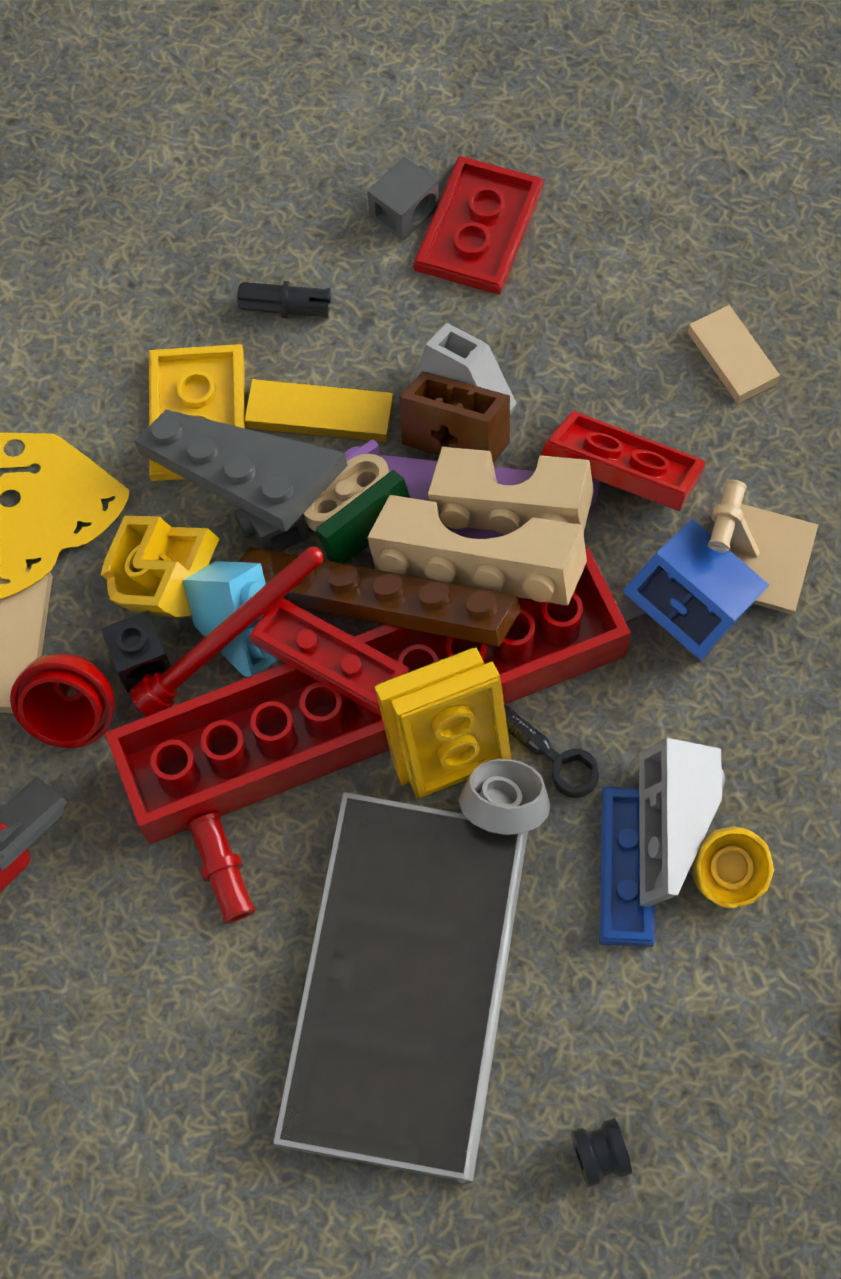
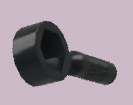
[504,704,600,798]

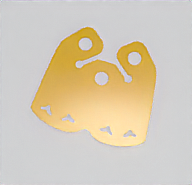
[0,432,130,599]

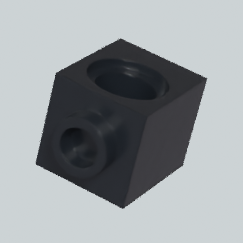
[101,610,171,693]

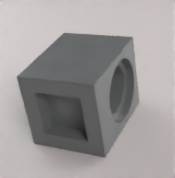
[367,157,439,241]

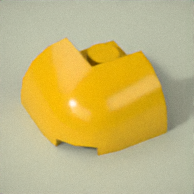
[101,516,219,617]

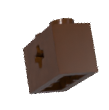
[400,371,510,463]

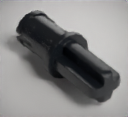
[237,281,331,318]

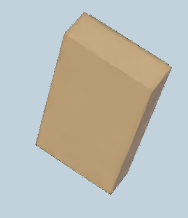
[688,305,780,404]

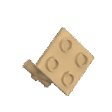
[708,480,819,615]

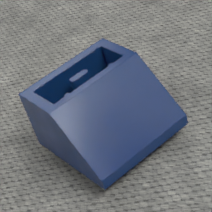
[622,519,769,661]

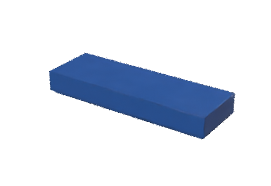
[599,787,655,947]

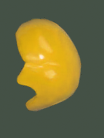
[692,826,774,908]

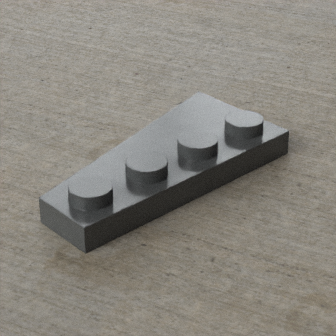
[134,409,348,532]

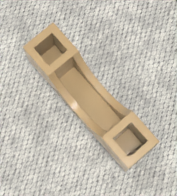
[367,495,587,606]

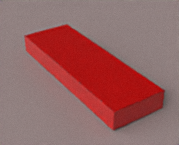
[249,598,410,717]

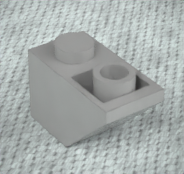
[414,323,517,415]

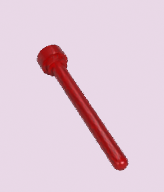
[130,547,323,716]

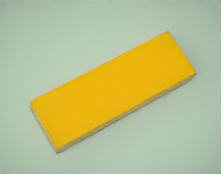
[245,379,394,442]

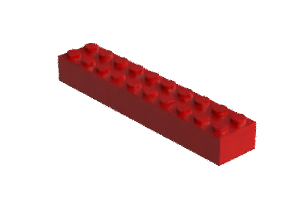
[105,547,631,845]

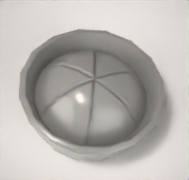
[459,759,551,835]

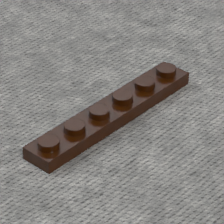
[239,547,521,647]

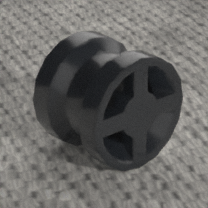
[571,1118,632,1187]

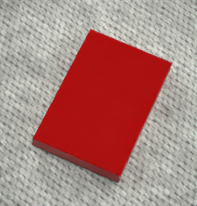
[413,155,544,295]
[541,411,706,511]

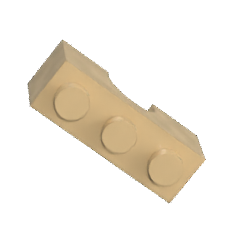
[428,447,594,534]

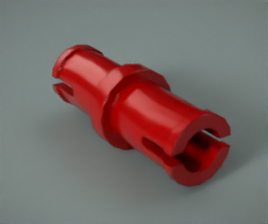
[188,813,256,924]

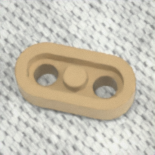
[303,454,390,532]

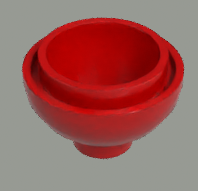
[10,654,115,748]

